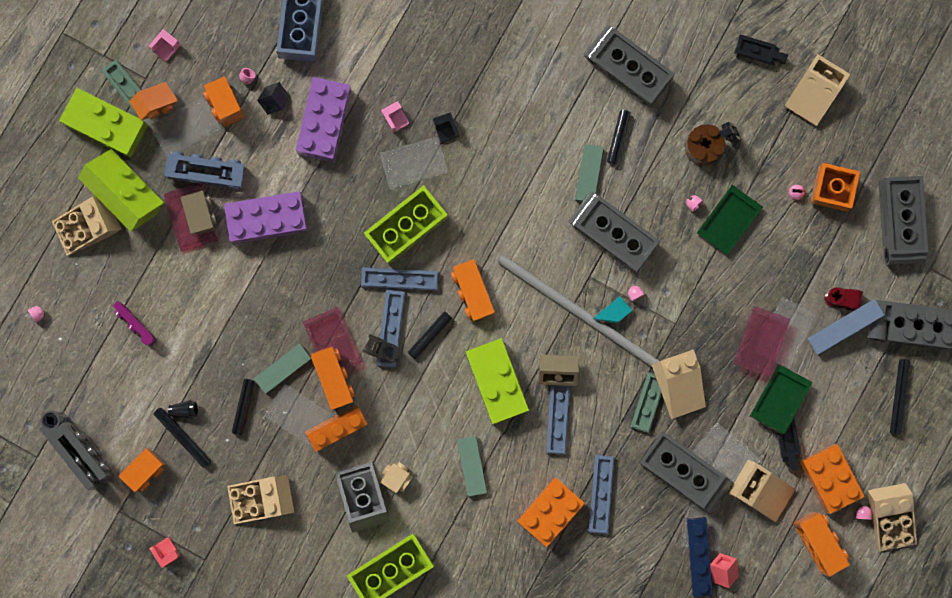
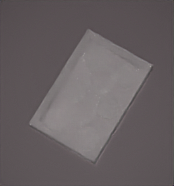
[691,422,761,486]

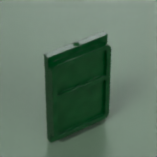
[696,184,763,255]
[749,364,813,435]

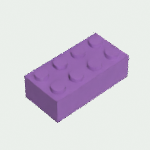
[296,77,351,162]
[224,191,308,244]

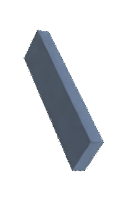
[361,267,439,291]
[377,290,405,368]
[808,299,885,356]
[546,385,570,455]
[588,455,614,534]

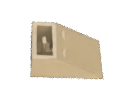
[784,54,850,126]
[52,196,122,256]
[728,460,795,522]
[227,474,294,524]
[868,483,917,552]

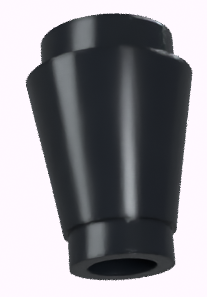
[168,400,198,419]

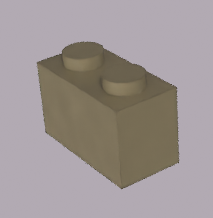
[181,191,217,236]
[539,355,579,386]

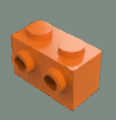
[129,82,178,121]
[119,448,166,492]

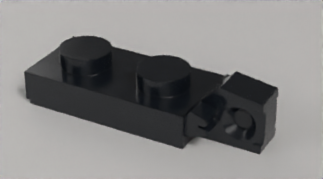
[734,34,788,65]
[719,121,742,144]
[776,418,801,471]

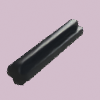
[607,110,631,165]
[408,311,452,359]
[232,379,254,435]

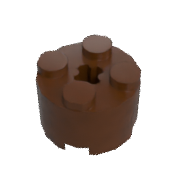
[684,124,725,166]

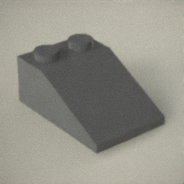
[335,462,389,533]

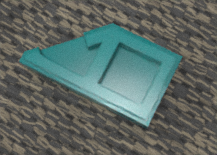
[593,296,632,323]

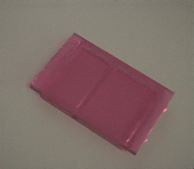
[164,183,218,252]
[733,306,790,377]
[303,307,362,370]

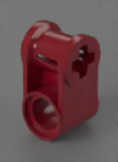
[824,287,863,311]

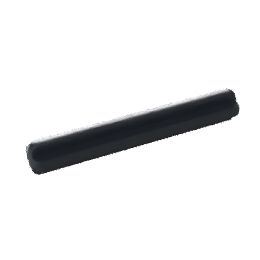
[890,359,910,435]
[153,408,211,468]

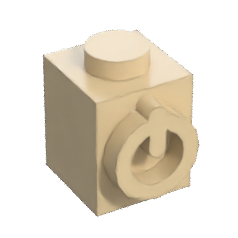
[380,462,413,493]

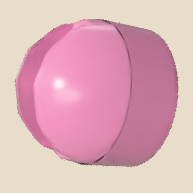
[239,68,256,85]
[788,184,805,200]
[686,195,703,212]
[628,286,645,302]
[28,306,44,323]
[856,506,872,520]

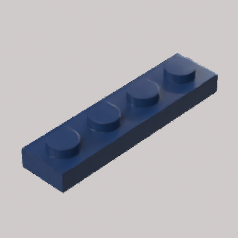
[686,517,713,597]

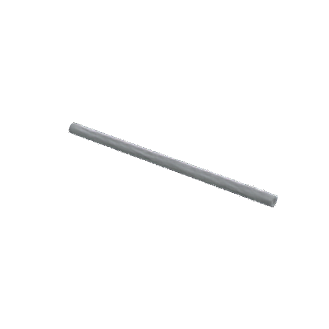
[497,254,659,367]

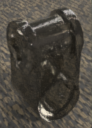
[362,334,401,363]

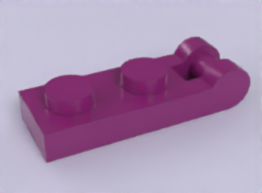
[113,301,156,346]

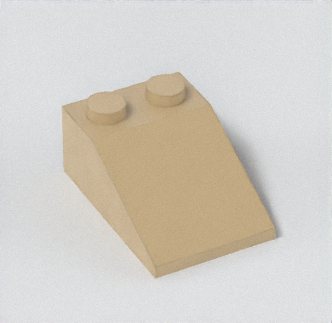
[652,349,706,419]

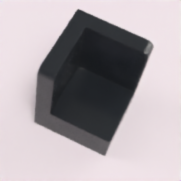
[257,82,289,115]
[433,112,459,143]

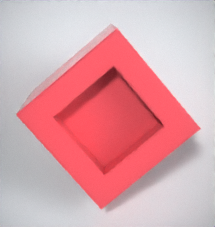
[149,537,181,568]
[710,553,739,588]

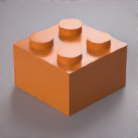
[203,76,245,127]
[810,163,860,212]

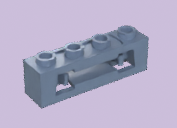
[164,151,245,190]

